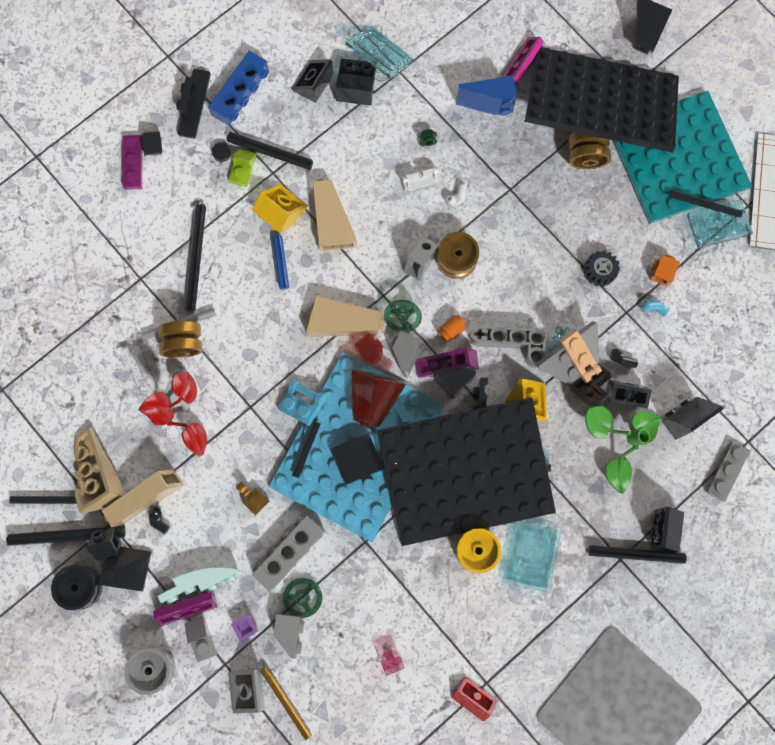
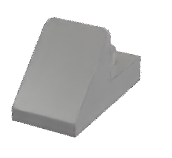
[185,616,218,663]

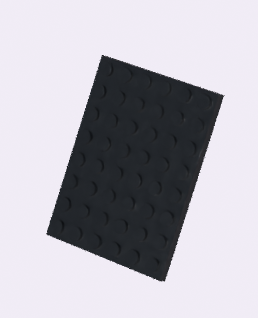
[524,47,679,153]
[377,397,556,546]

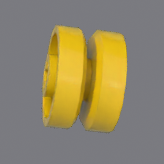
[455,528,501,573]

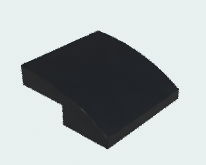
[330,433,384,486]

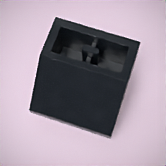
[336,58,377,106]
[649,507,684,552]

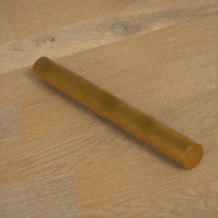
[260,666,312,741]

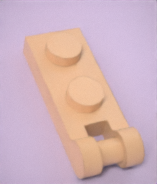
[559,329,602,383]

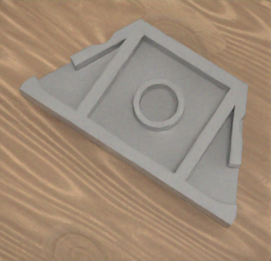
[535,321,599,385]

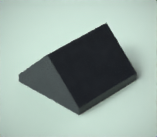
[292,59,334,103]
[434,369,476,400]

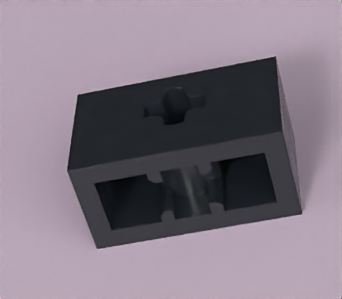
[606,380,652,409]

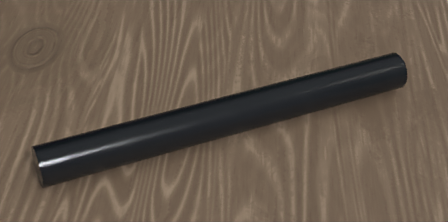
[668,190,743,218]
[9,496,77,504]

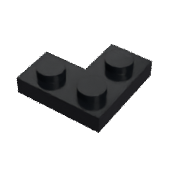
[569,364,612,408]

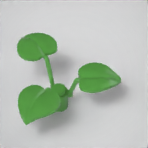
[585,406,663,494]

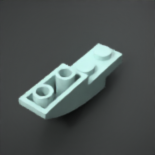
[158,567,240,605]

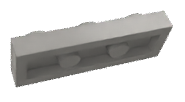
[706,441,751,502]

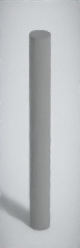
[142,308,216,340]

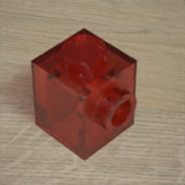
[354,333,384,365]

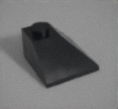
[98,546,152,591]

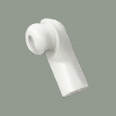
[446,184,467,207]

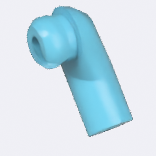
[640,300,670,317]

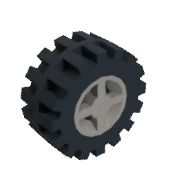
[584,250,620,287]

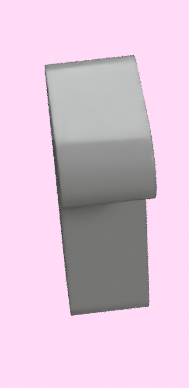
[469,325,546,368]

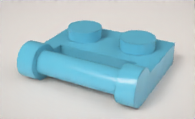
[277,379,326,427]

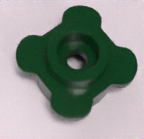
[419,129,437,147]

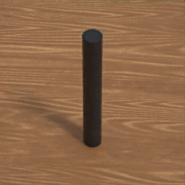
[292,421,321,478]

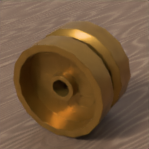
[569,133,611,169]
[437,232,479,279]
[158,321,203,358]

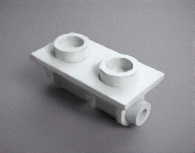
[400,165,441,192]

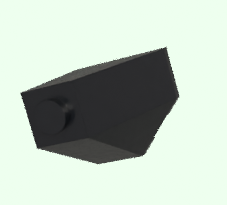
[636,0,673,55]

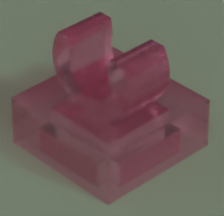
[381,650,405,676]

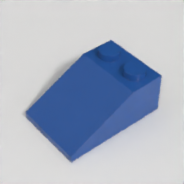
[456,76,517,116]

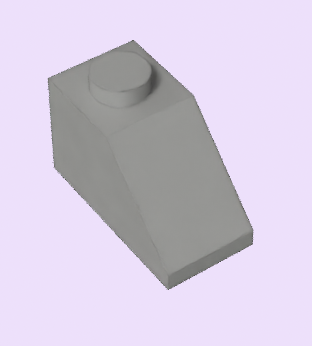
[392,331,424,378]

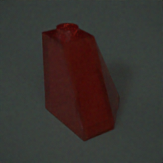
[351,369,405,429]

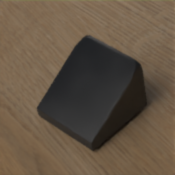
[139,131,163,156]

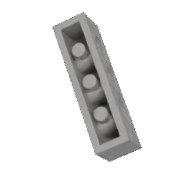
[252,516,325,592]

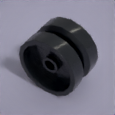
[51,565,103,610]

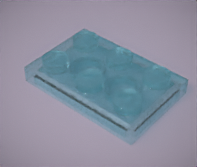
[687,199,753,249]

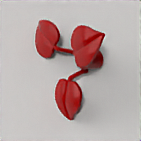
[138,371,207,457]

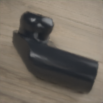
[610,349,638,368]
[149,506,170,535]

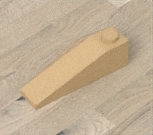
[75,427,124,514]

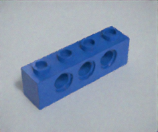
[208,51,269,126]

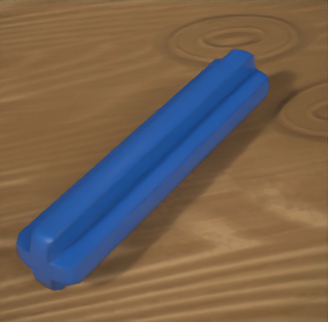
[272,235,289,290]

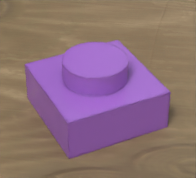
[231,614,259,642]

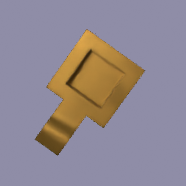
[236,482,270,515]

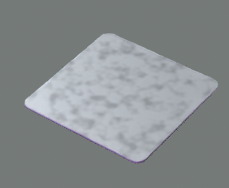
[537,628,702,745]

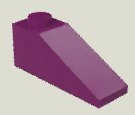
[416,347,479,378]

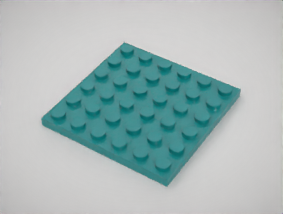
[613,90,752,224]

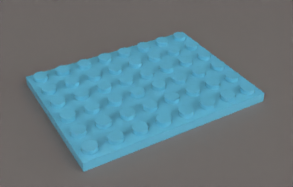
[269,352,444,542]

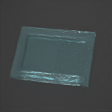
[345,27,414,79]
[502,521,562,593]

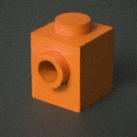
[650,255,680,287]

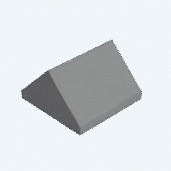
[229,667,265,713]

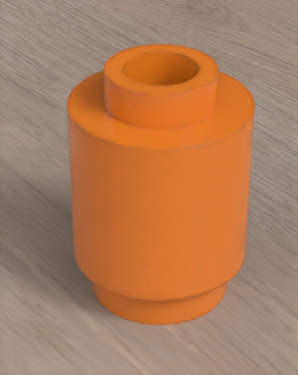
[437,315,466,343]

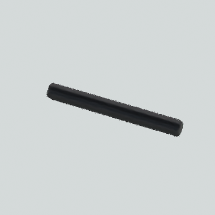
[227,132,314,170]
[588,545,687,564]

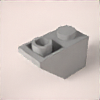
[273,614,305,659]

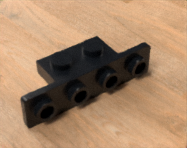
[176,69,211,139]

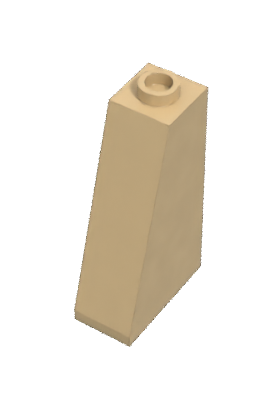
[313,179,357,251]
[306,296,385,337]
[102,469,184,527]

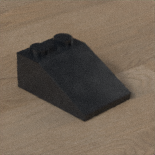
[661,397,724,440]

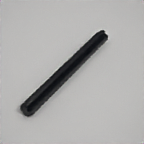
[185,204,206,312]
[6,526,126,546]

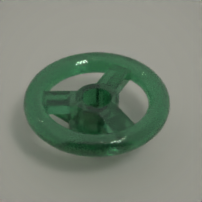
[384,299,422,333]
[283,578,323,618]

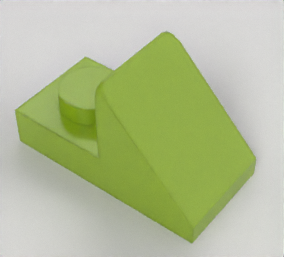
[229,149,257,187]

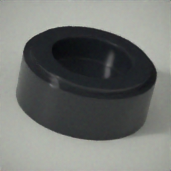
[212,143,231,162]

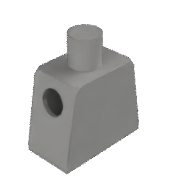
[404,234,439,281]

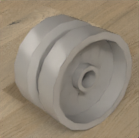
[124,646,176,695]

